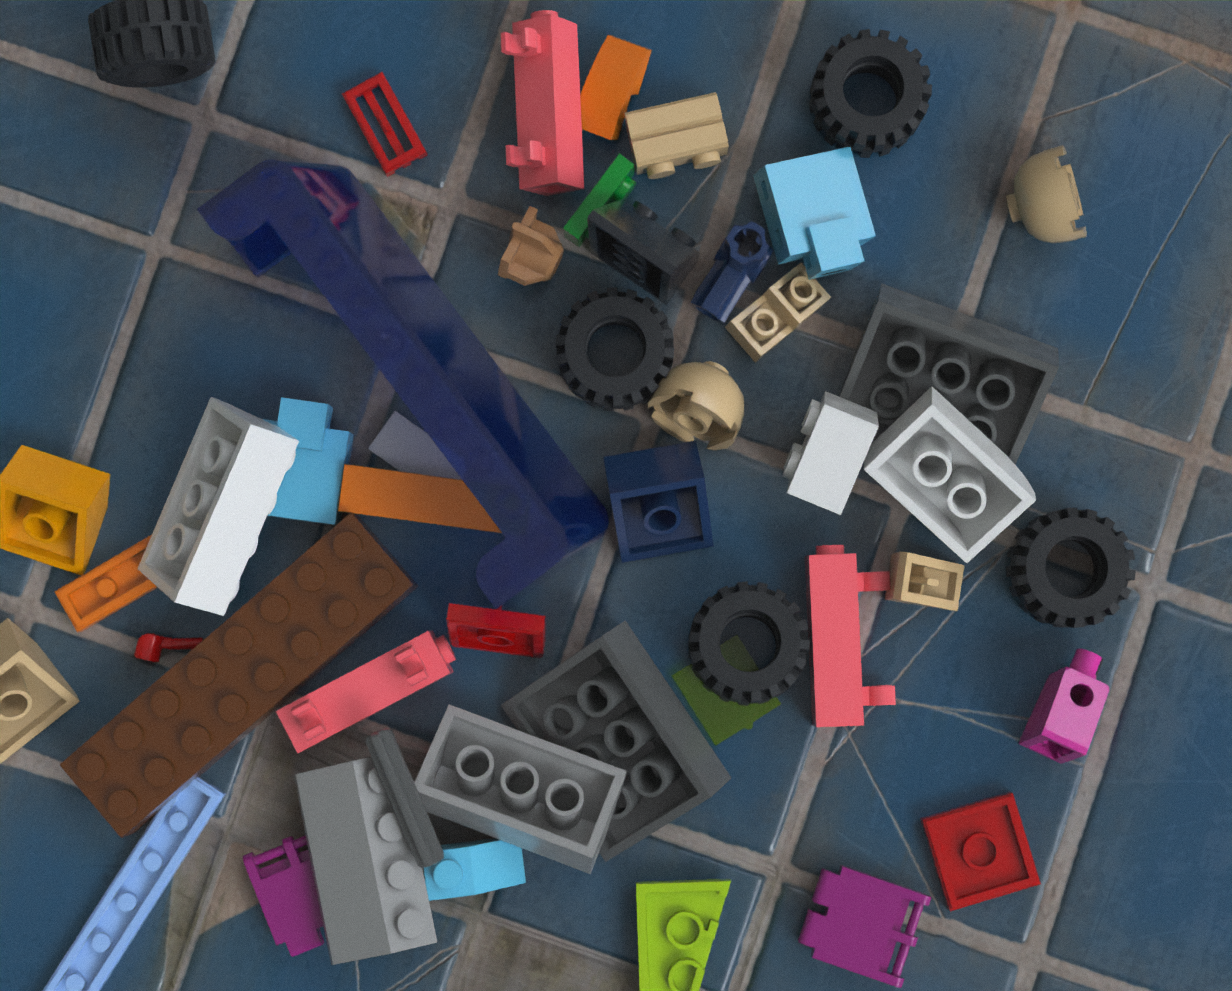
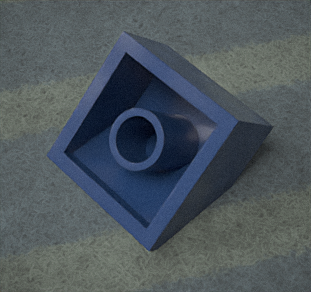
[603,441,714,563]

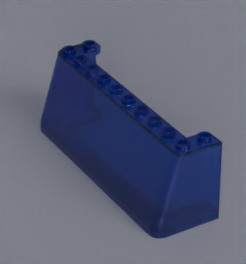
[197,159,609,611]

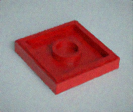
[446,603,546,658]
[920,791,1041,911]

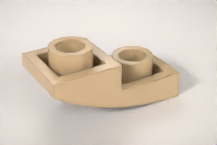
[725,263,831,362]

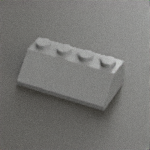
[414,704,627,874]
[294,757,437,965]

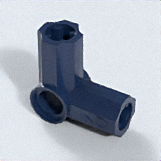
[690,221,774,325]

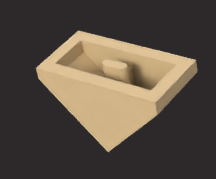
[885,551,964,611]

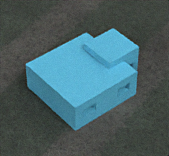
[753,147,876,280]
[263,397,354,526]

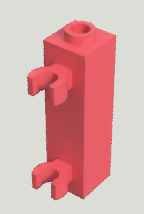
[501,10,584,196]
[805,545,896,727]
[276,631,456,754]

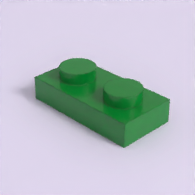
[563,153,636,247]

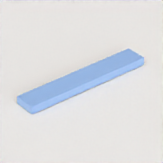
[42,777,226,991]

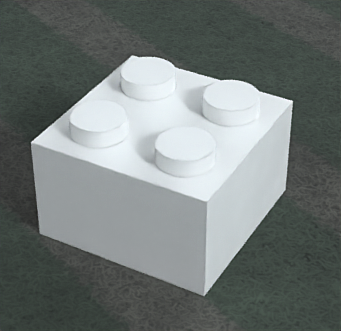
[782,391,879,515]

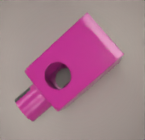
[1018,648,1109,764]

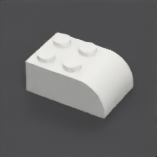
[864,386,1036,563]

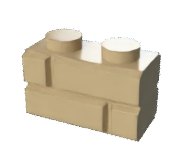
[625,92,729,179]

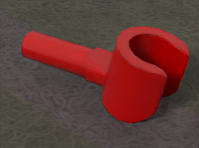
[134,633,203,662]

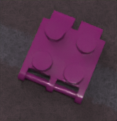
[243,835,325,957]
[798,865,932,988]

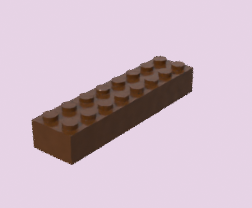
[60,513,419,838]

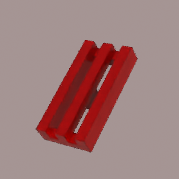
[342,72,428,177]

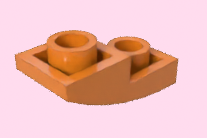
[580,35,652,140]

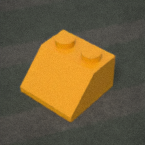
[0,445,110,576]

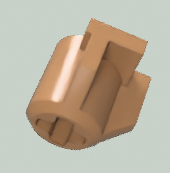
[498,206,564,286]

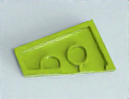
[636,879,731,991]

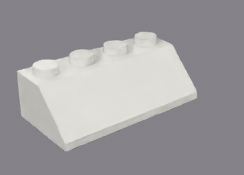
[138,397,299,616]

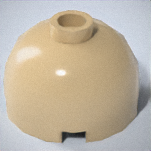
[1006,145,1087,243]
[647,361,744,450]

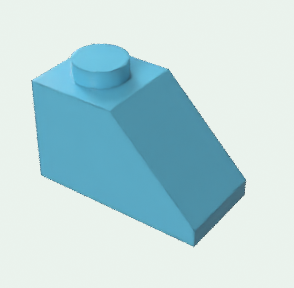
[424,838,526,901]

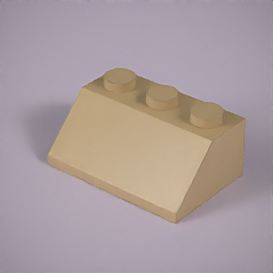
[0,618,80,764]

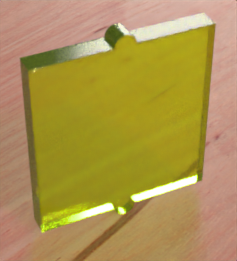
[672,635,781,745]

